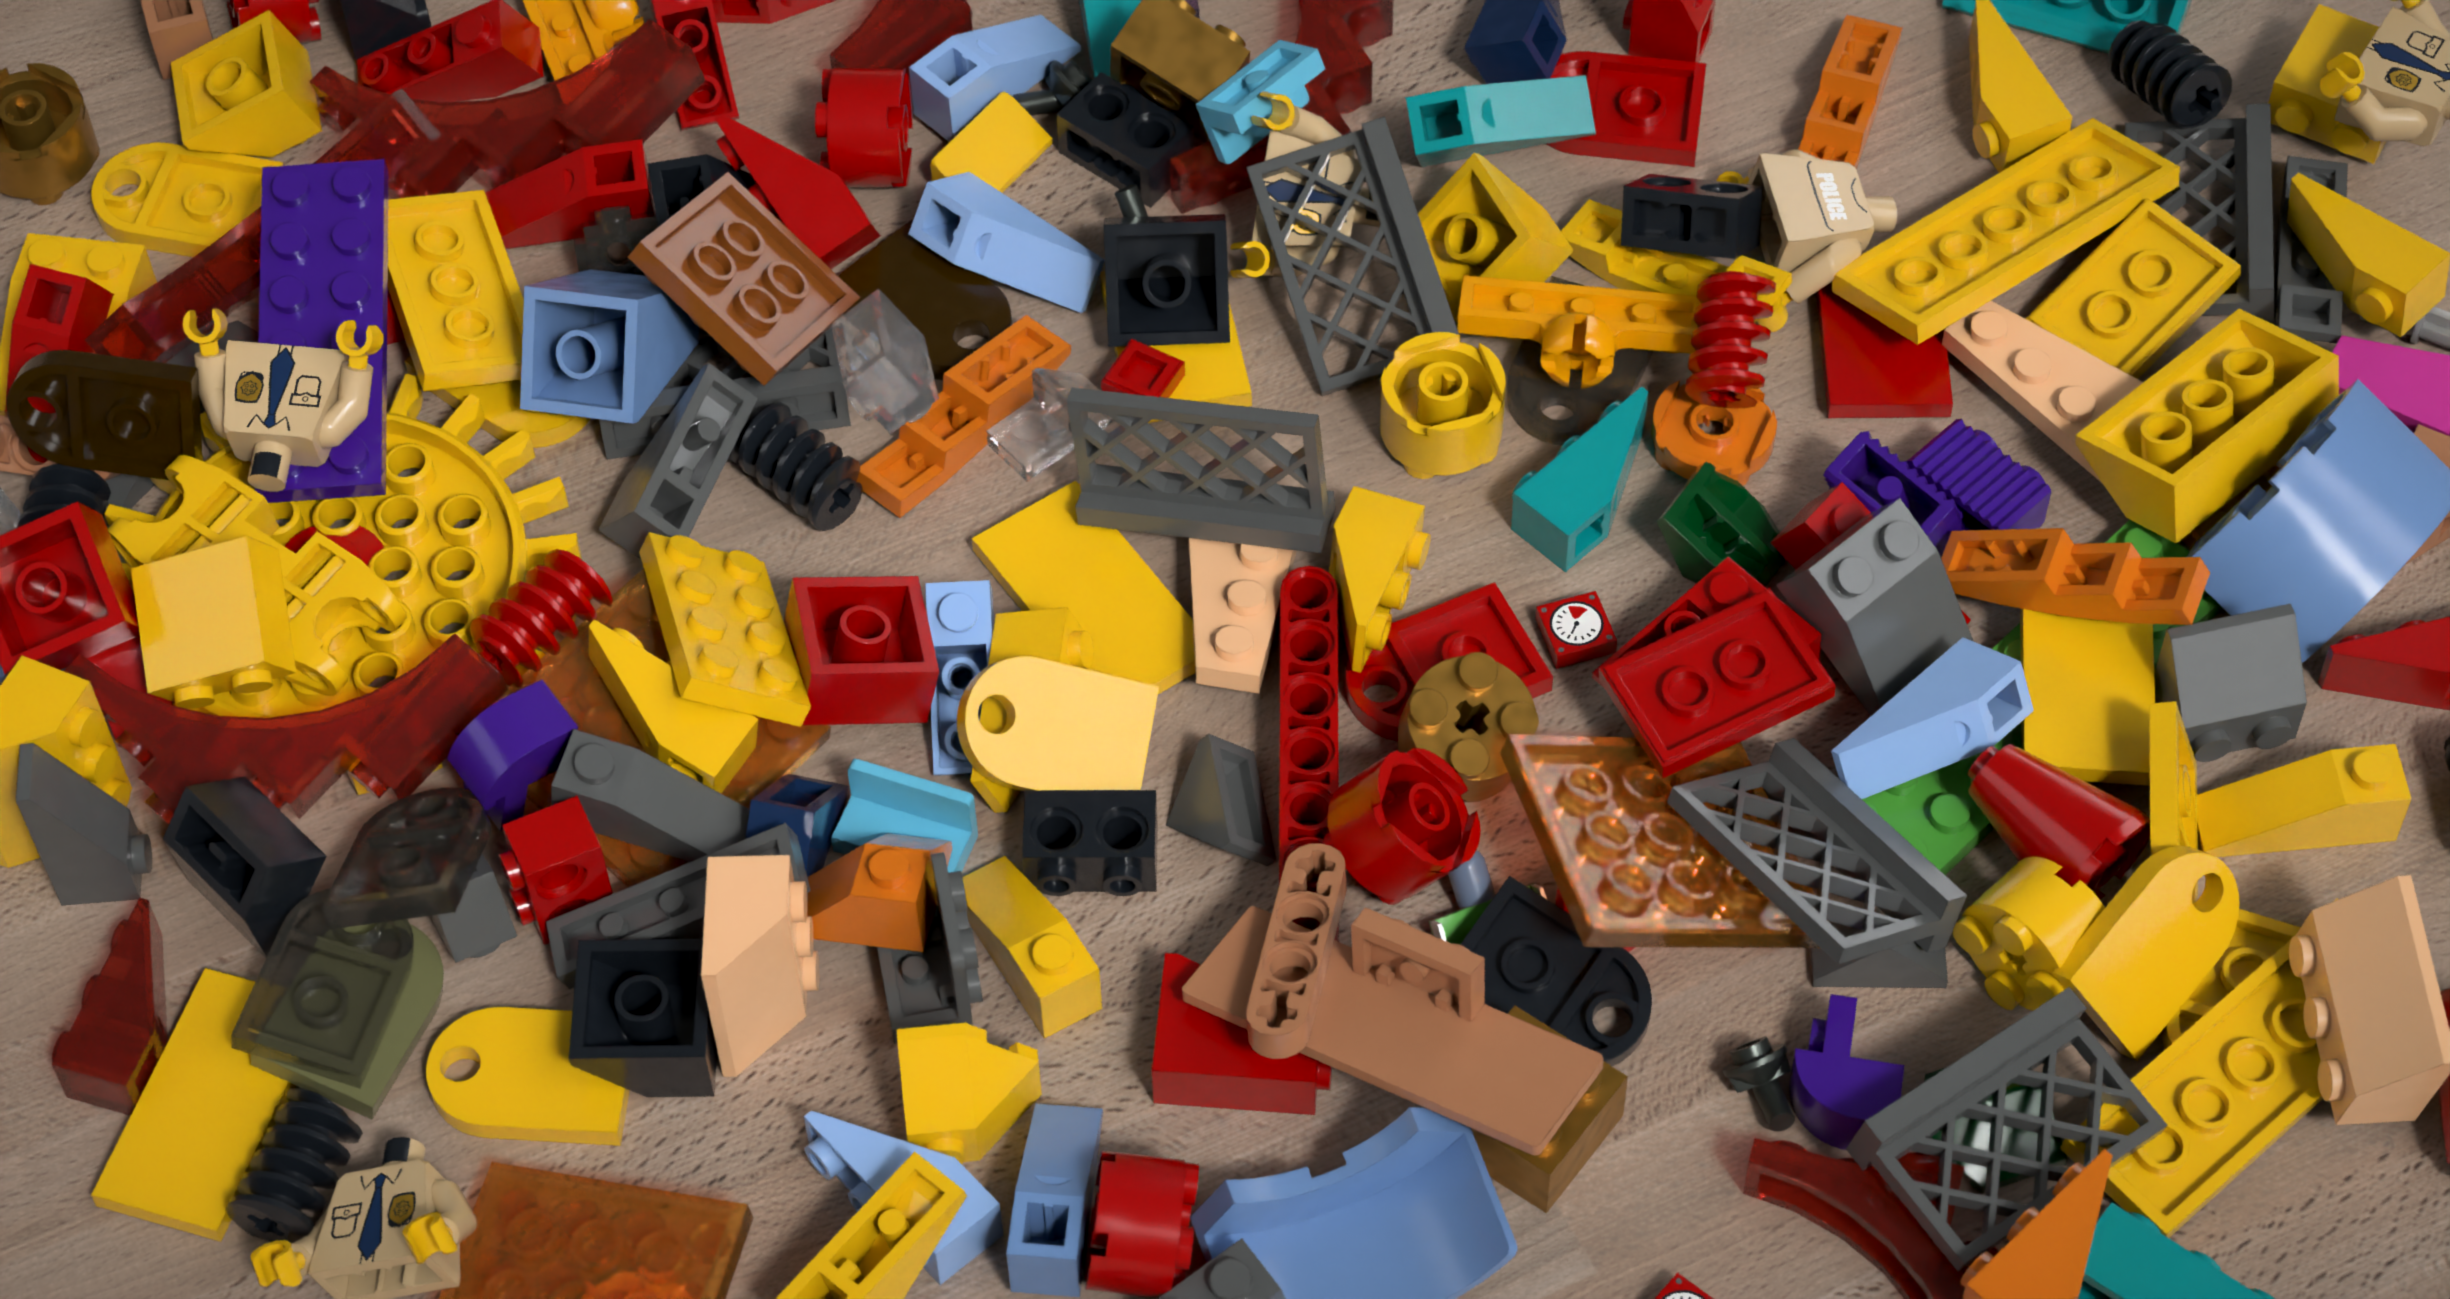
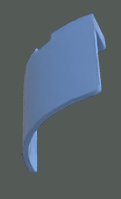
[2187,379,2450,663]
[1190,1107,1517,1299]

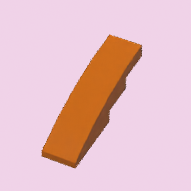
[1798,14,1903,170]
[856,315,1071,518]
[1941,528,2210,625]

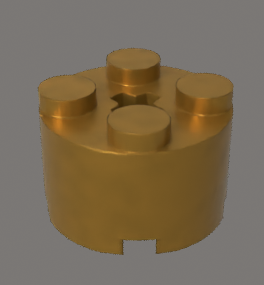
[0,63,100,205]
[1397,652,1539,802]

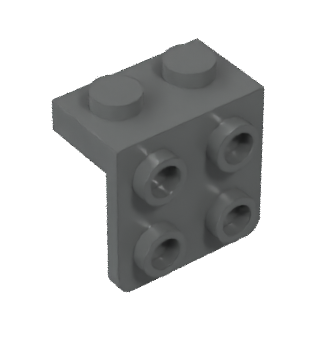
[877,852,983,1044]

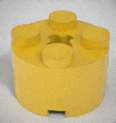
[1380,332,1506,479]
[1952,857,2105,1011]

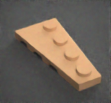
[1942,301,2143,484]
[1188,538,1297,694]

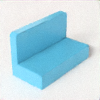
[1196,40,1325,164]
[831,759,978,873]

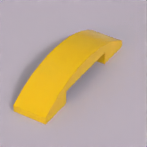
[1561,199,1793,322]

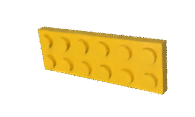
[1832,118,2180,345]
[2060,898,2339,1238]

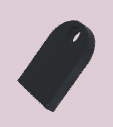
[1460,876,1652,1066]

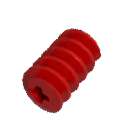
[1685,271,1776,408]
[470,549,613,689]

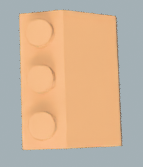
[701,855,819,1077]
[2289,875,2450,1125]

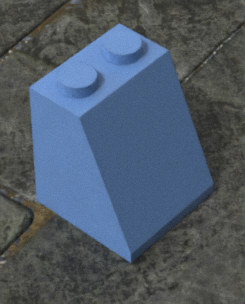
[520,269,699,424]

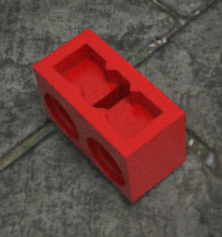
[498,796,613,945]

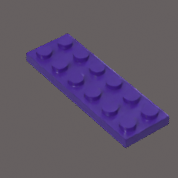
[255,159,389,503]

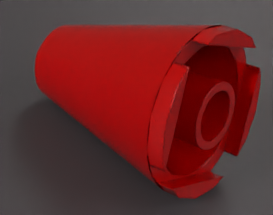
[1967,744,2150,900]

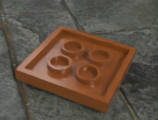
[628,172,861,386]

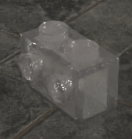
[831,289,939,434]

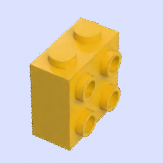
[2268,4,2387,164]
[131,536,296,709]

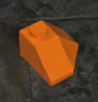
[807,833,953,952]

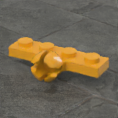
[523,0,645,130]
[1457,275,1701,389]

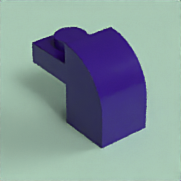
[448,679,578,831]
[1789,994,1905,1150]

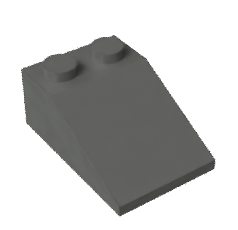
[1776,498,1973,716]

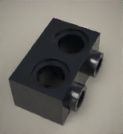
[1057,72,1195,208]
[1621,174,1763,259]
[1022,790,1158,896]

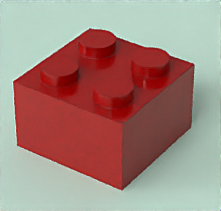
[0,501,140,675]
[784,576,939,725]

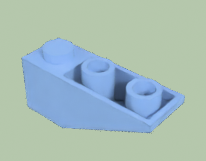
[909,15,1081,142]
[909,172,1105,313]
[925,580,994,776]
[1831,637,2034,799]
[804,1110,1003,1285]

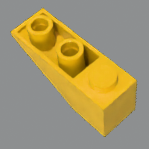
[1329,486,1431,673]
[588,619,758,793]

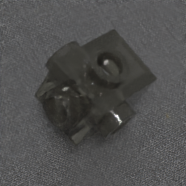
[574,205,658,276]

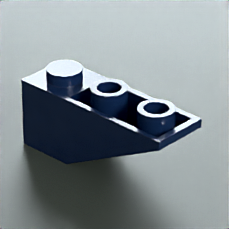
[1464,0,1567,84]

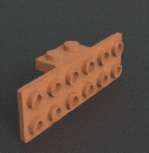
[1182,906,1603,1155]

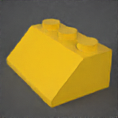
[0,656,132,868]

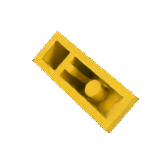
[1969,0,2073,173]
[2287,172,2450,337]
[970,607,1094,813]
[2197,744,2412,858]
[962,856,1102,1039]
[775,1151,967,1299]

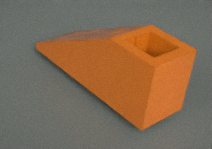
[1960,1149,2113,1299]

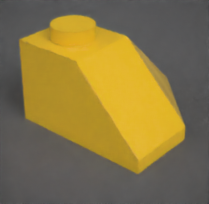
[896,1023,1042,1164]

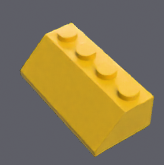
[2075,308,2339,543]

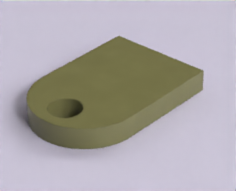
[251,916,444,1120]

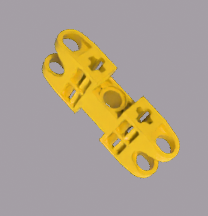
[108,455,407,696]

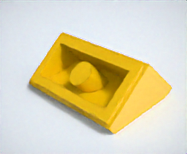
[930,91,1053,193]

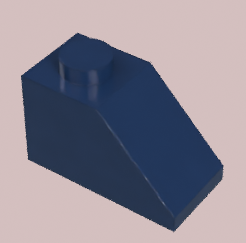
[746,773,849,878]

